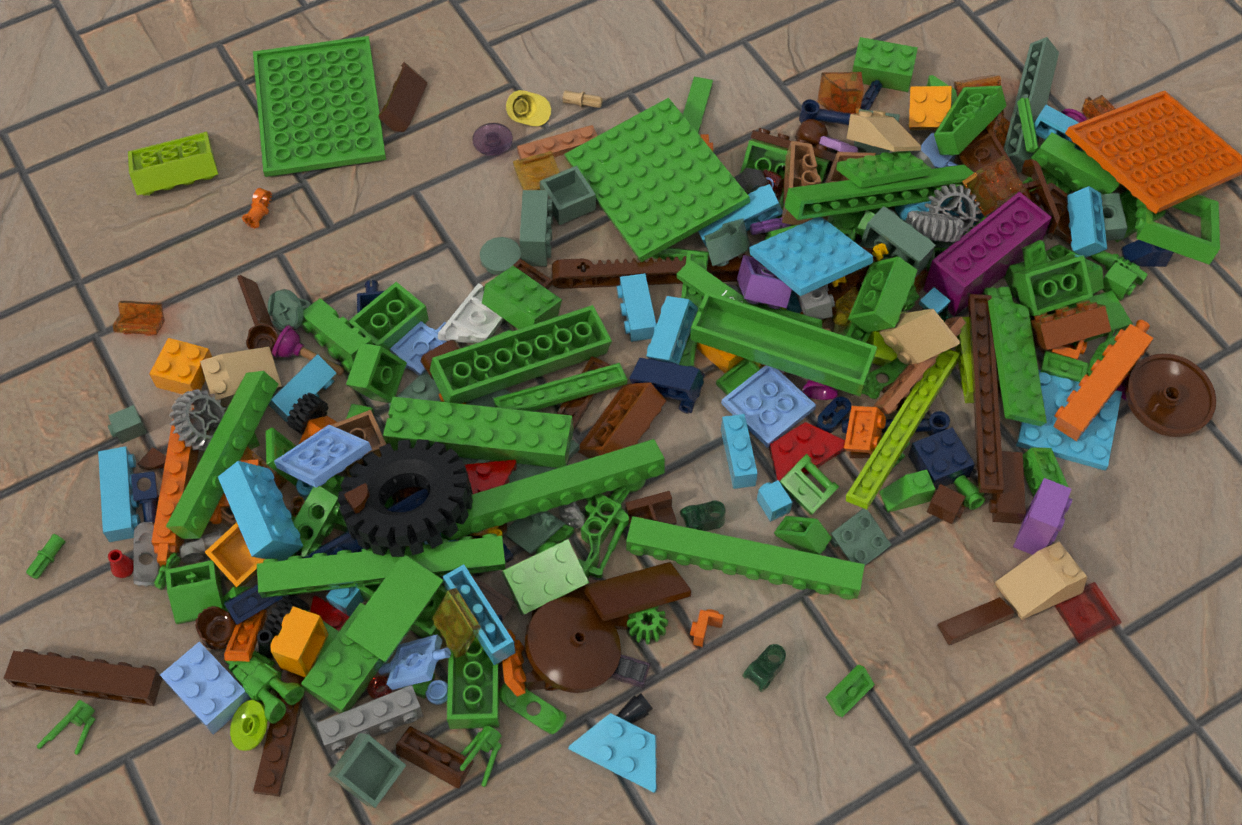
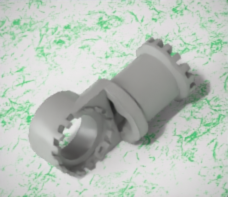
[179,528,224,563]

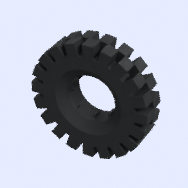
[338,439,473,557]

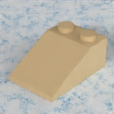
[847,110,921,152]
[879,309,960,365]
[200,347,283,407]
[995,542,1087,620]

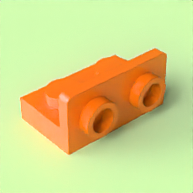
[844,406,886,455]

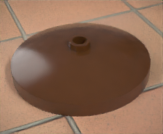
[1125,353,1216,437]
[525,597,621,693]

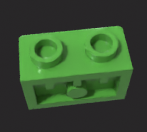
[1023,448,1068,497]

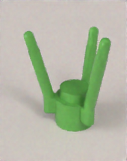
[37,700,96,755]
[460,725,502,787]

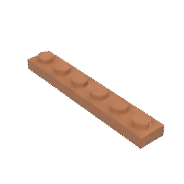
[873,316,966,415]

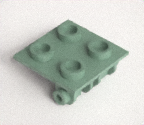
[830,508,891,566]
[505,511,565,554]

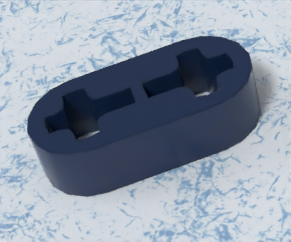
[817,396,851,433]

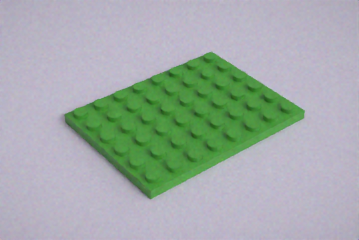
[253,36,386,177]
[565,98,750,262]

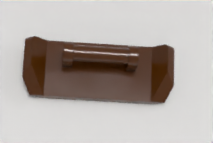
[378,62,427,132]
[1017,159,1060,240]

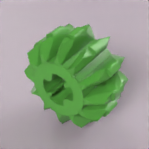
[627,606,668,645]

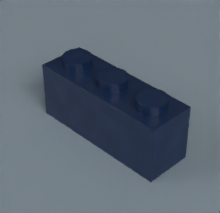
[629,357,704,403]

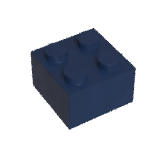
[908,427,975,490]

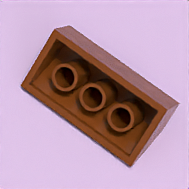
[578,382,666,459]

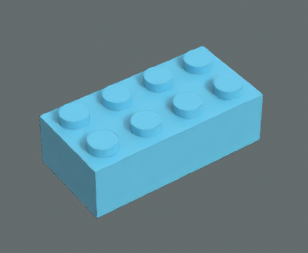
[218,461,303,561]

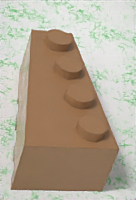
[782,141,829,225]

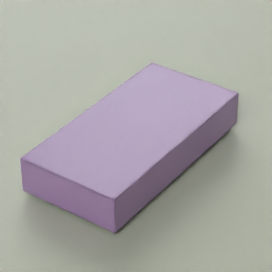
[819,136,858,152]

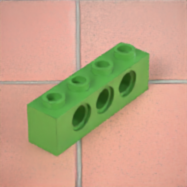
[286,484,341,560]

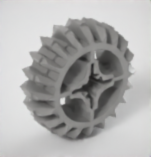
[925,184,981,237]
[905,210,964,242]
[169,389,227,451]

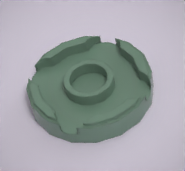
[480,237,521,275]

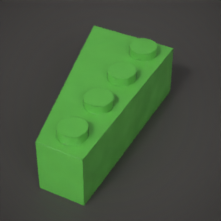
[934,86,1007,156]
[1031,132,1120,195]
[301,298,373,373]

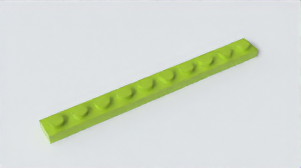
[846,349,960,510]

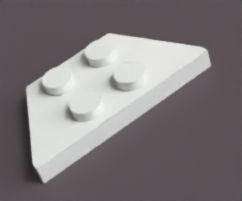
[438,283,505,343]

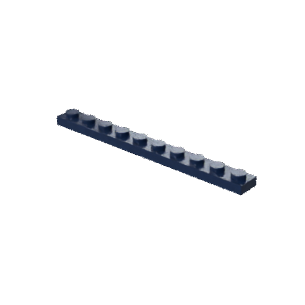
[224,488,430,625]

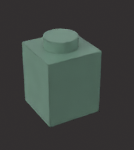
[108,405,147,444]

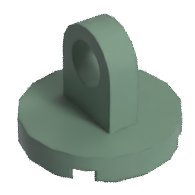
[268,289,311,331]

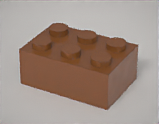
[1030,300,1111,350]

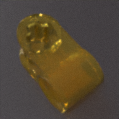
[832,286,859,326]

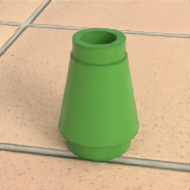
[954,475,985,510]

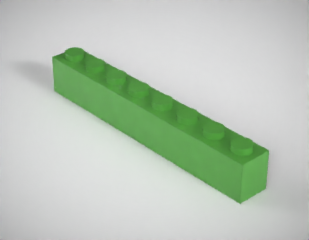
[166,371,279,539]

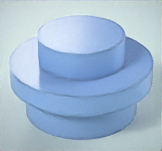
[426,680,448,705]

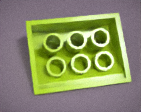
[128,132,218,196]

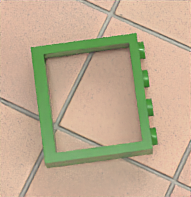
[1135,195,1220,265]

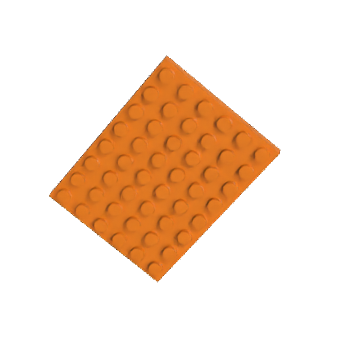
[1065,90,1242,214]

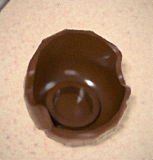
[795,119,828,147]
[246,323,279,355]

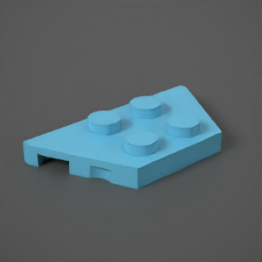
[568,713,657,793]

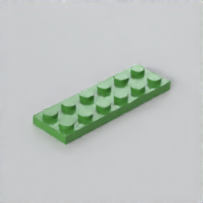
[988,297,1047,426]

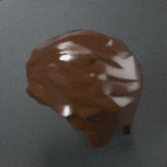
[195,606,236,650]

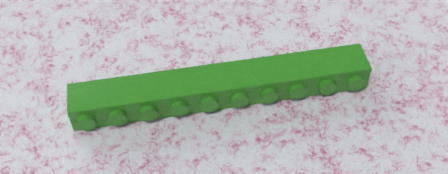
[784,165,979,220]
[440,439,665,541]
[626,516,865,600]
[257,534,505,598]

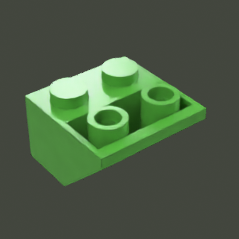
[165,560,224,624]

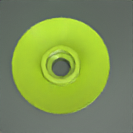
[230,700,268,751]

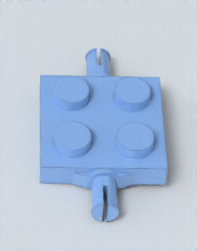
[390,321,446,376]
[378,634,451,690]

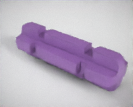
[750,217,791,235]

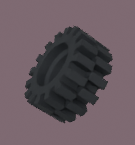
[287,393,328,435]
[266,594,310,636]

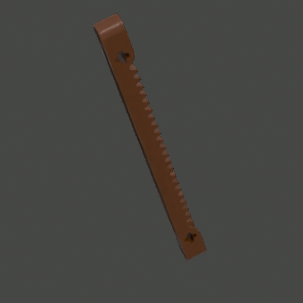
[552,254,753,289]

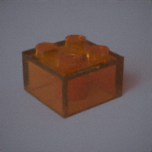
[962,155,1027,217]

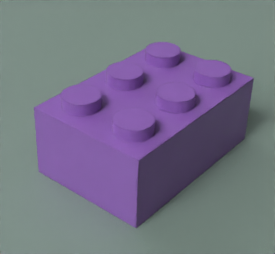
[737,255,792,309]
[1013,478,1072,555]

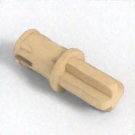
[563,90,603,108]

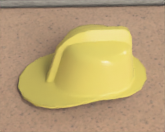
[506,90,551,126]

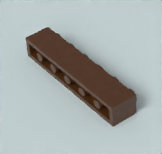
[4,649,163,706]

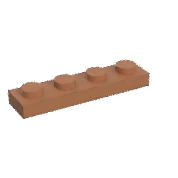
[517,125,598,166]

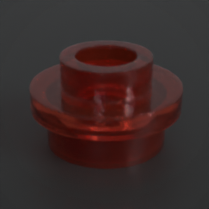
[367,676,392,700]

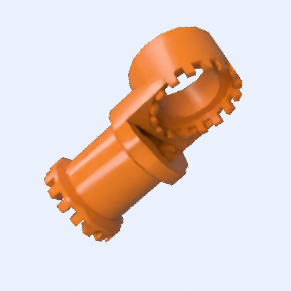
[242,188,272,229]

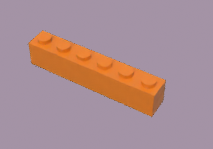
[1053,324,1154,442]

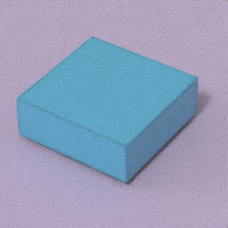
[919,287,950,314]

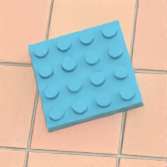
[749,217,873,296]
[1016,370,1122,471]

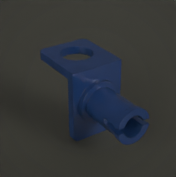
[357,280,384,313]
[131,471,159,524]

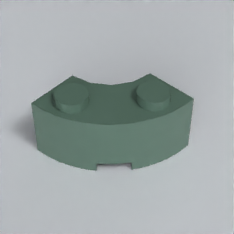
[704,218,750,266]

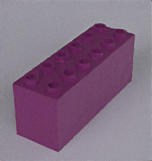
[923,192,1052,317]

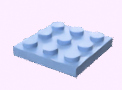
[721,365,816,448]
[274,425,372,488]

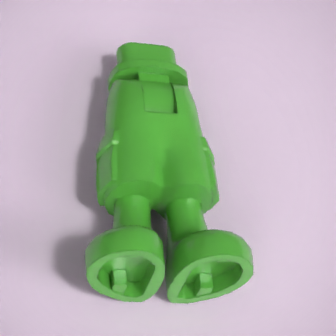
[224,655,305,724]

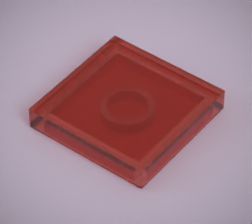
[1054,582,1122,644]

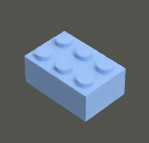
[160,642,251,735]

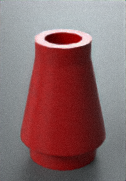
[108,549,133,578]

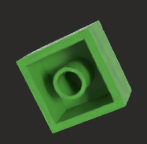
[346,343,407,403]

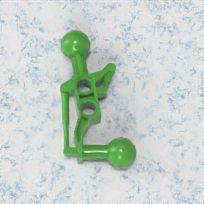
[535,479,646,579]

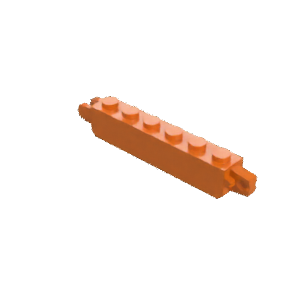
[151,408,199,567]

